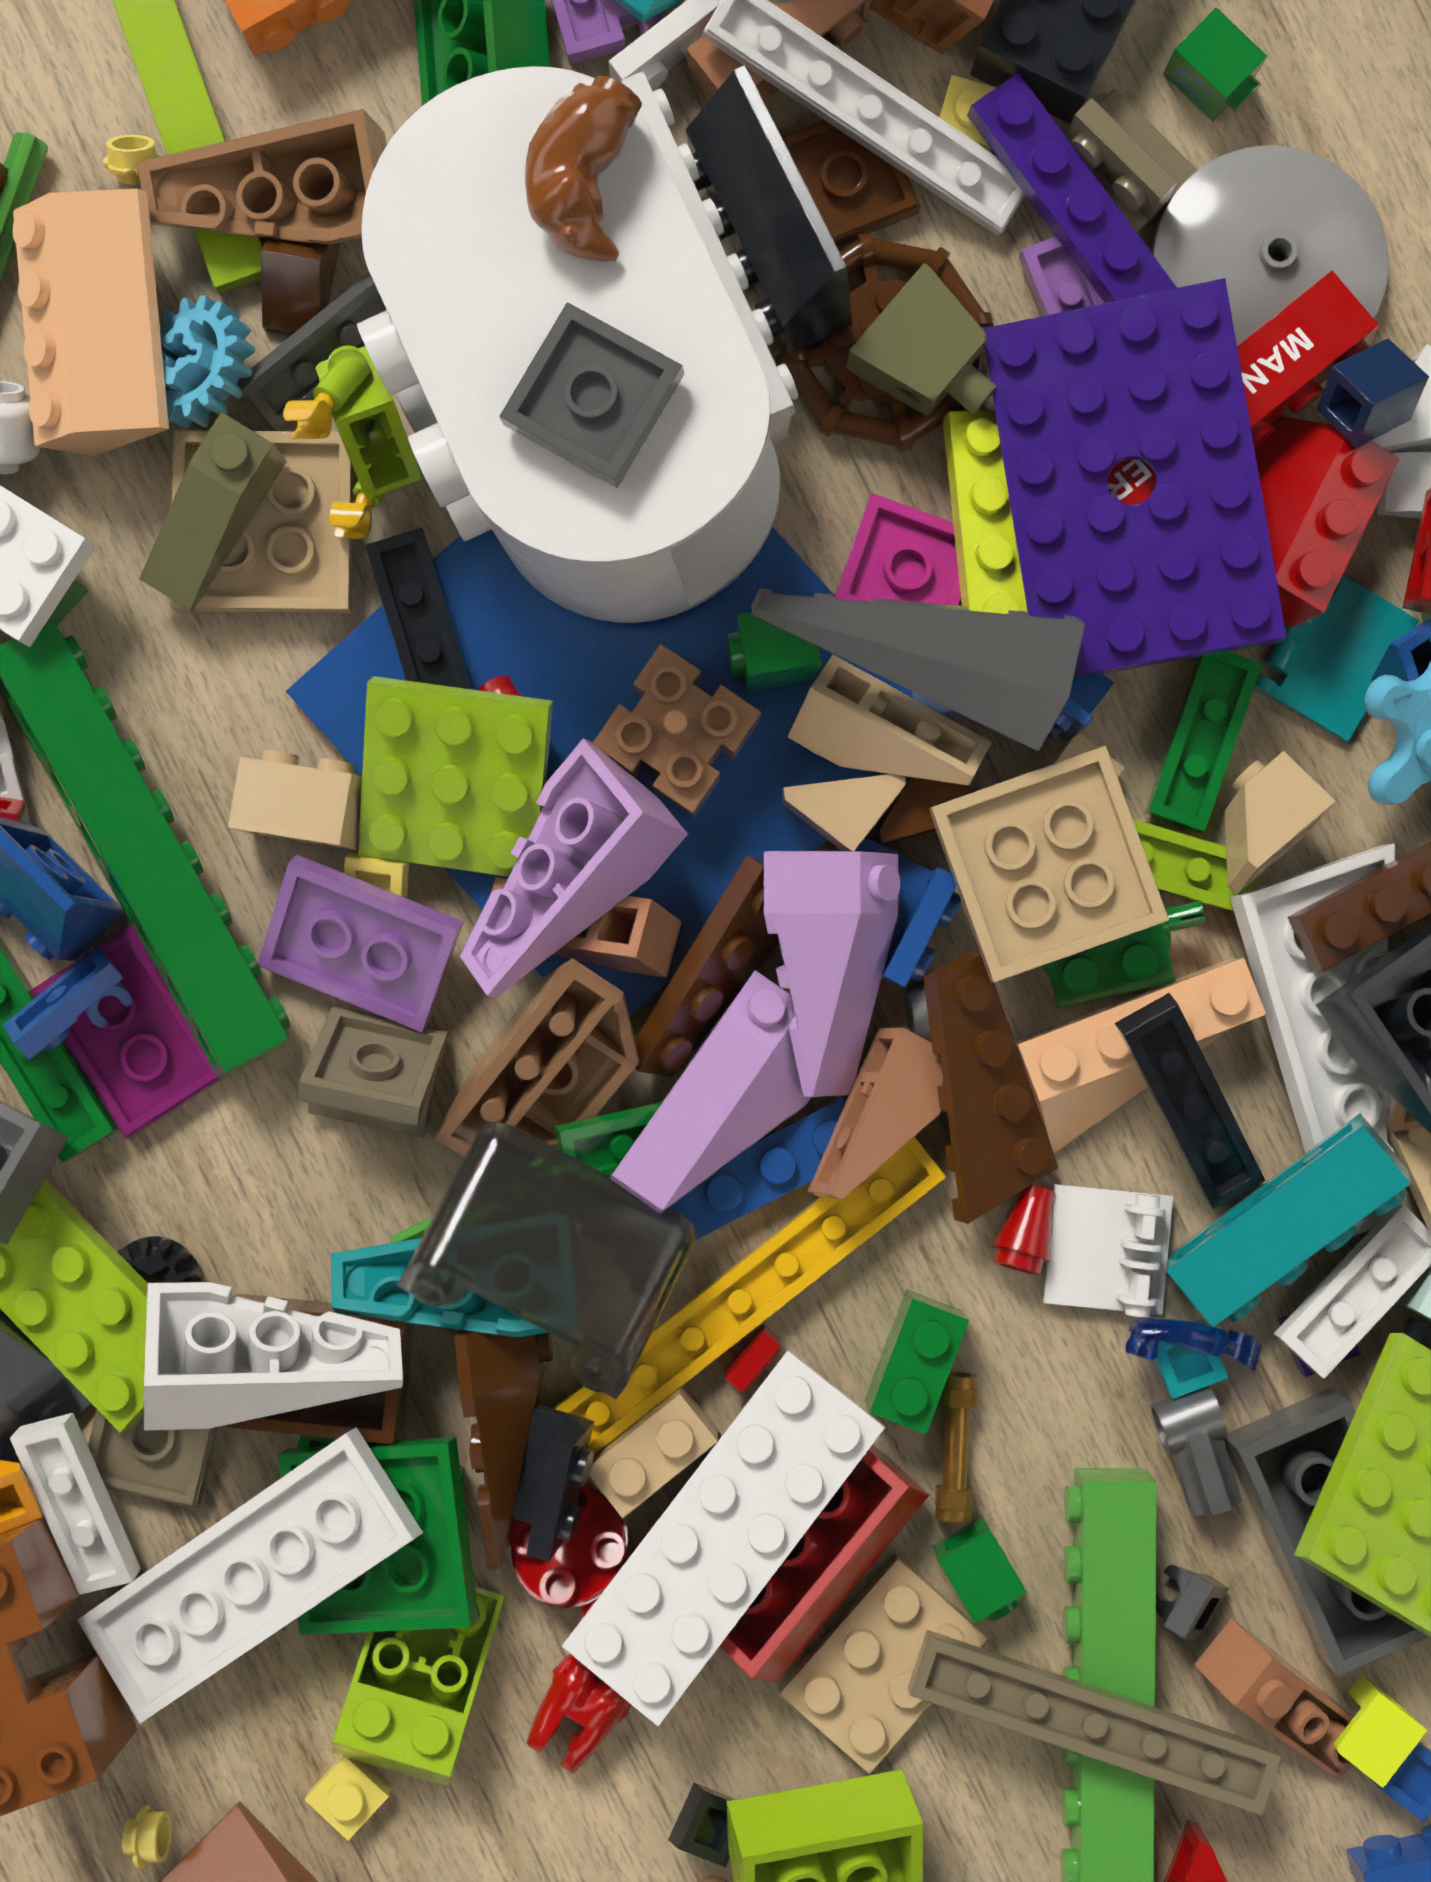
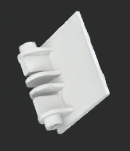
[1043,1184,1173,1317]

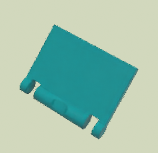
[1254,574,1419,742]

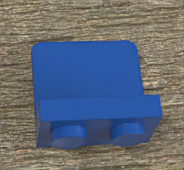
[836,837,961,987]

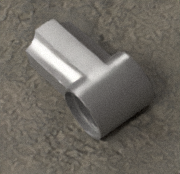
[1151,1386,1243,1517]

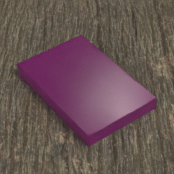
[31,926,223,1140]

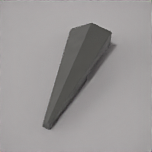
[751,588,1085,751]

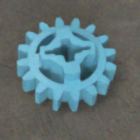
[160,295,255,429]

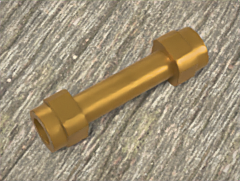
[935,1372,978,1523]

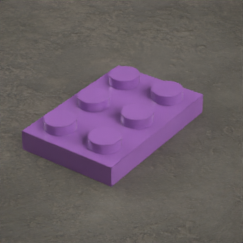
[258,854,464,1032]

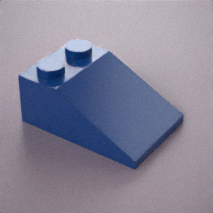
[0,817,124,961]

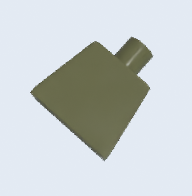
[846,263,997,416]

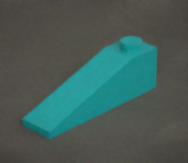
[331,1212,586,1337]

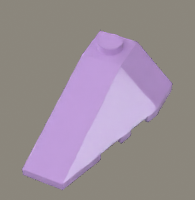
[460,738,688,999]
[610,970,811,1214]

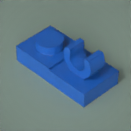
[3,946,132,1060]

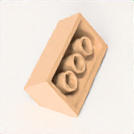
[13,189,169,456]

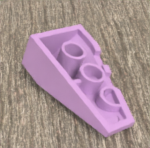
[764,851,900,1097]

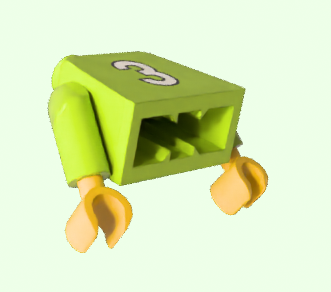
[283,345,423,539]

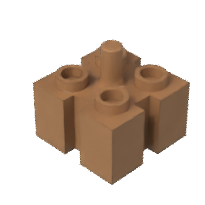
[593,643,761,819]

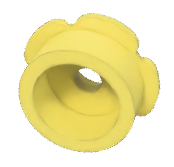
[103,135,161,185]
[122,1805,172,1869]

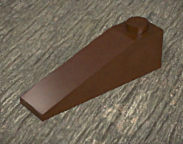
[454,1330,553,1570]

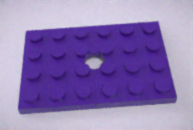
[983,278,1286,679]

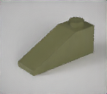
[139,412,287,612]

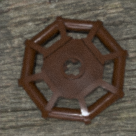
[775,232,994,451]

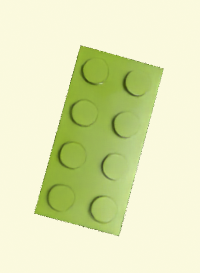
[0,1178,148,1433]

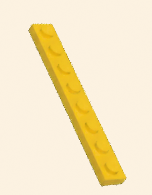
[553,1136,946,1455]

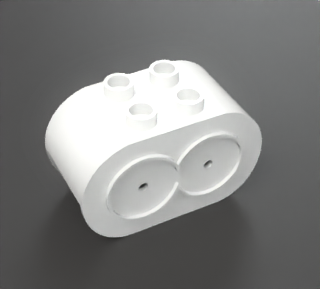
[357,67,781,623]

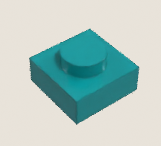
[1146,1318,1228,1400]

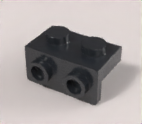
[513,1405,594,1562]

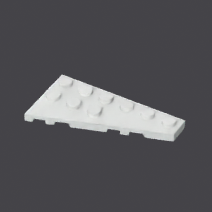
[1230,843,1395,1236]

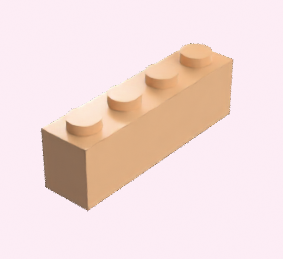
[1015,958,1266,1153]

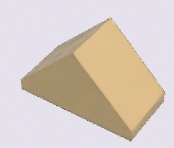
[782,774,906,851]

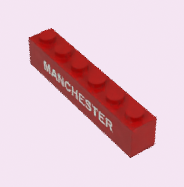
[1107,270,1379,505]

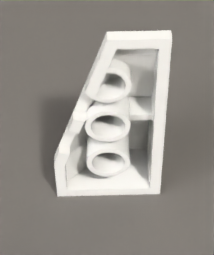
[144,1282,403,1431]

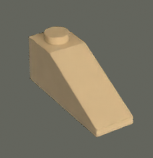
[787,655,992,785]

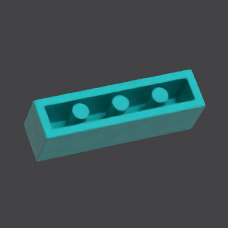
[1166,1113,1411,1327]

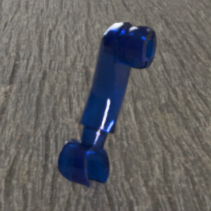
[1125,1317,1261,1371]

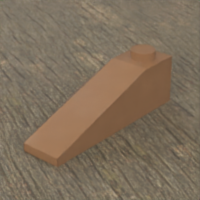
[137,109,387,245]

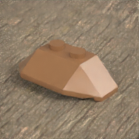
[434,958,639,1170]

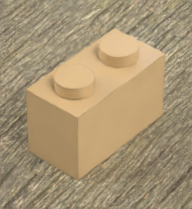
[227,750,362,851]
[589,1385,718,1518]

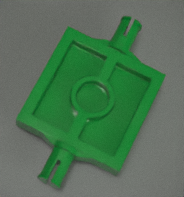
[1042,900,1206,1008]

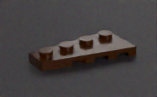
[635,855,779,1077]
[923,951,1058,1224]

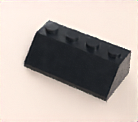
[685,65,853,355]

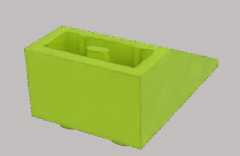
[332,1587,505,1787]

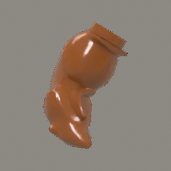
[525,75,642,261]

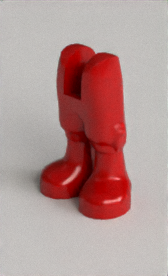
[526,1601,631,1774]

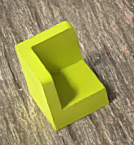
[1334,1674,1428,1788]

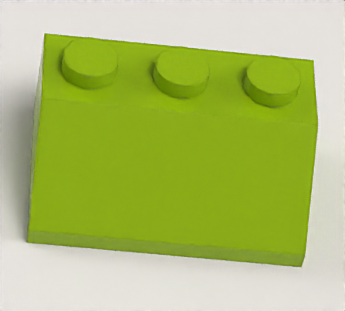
[727,1769,924,1882]

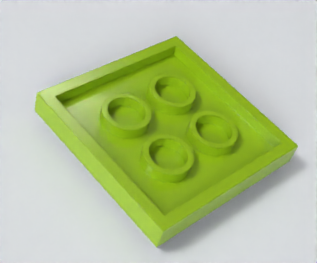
[358,676,553,877]

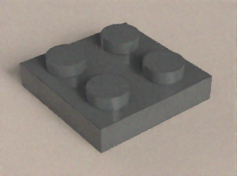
[499,302,685,488]

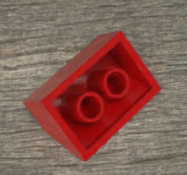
[1255,416,1400,628]

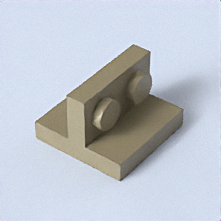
[1066,89,1198,234]
[297,1006,448,1138]

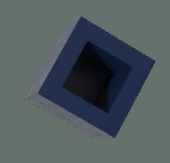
[1316,338,1429,448]

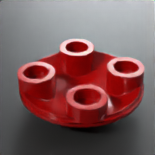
[509,1485,629,1608]

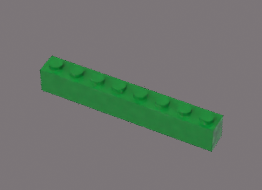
[0,621,291,1081]

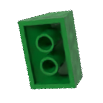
[414,0,550,106]

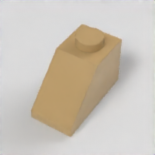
[1225,751,1336,895]

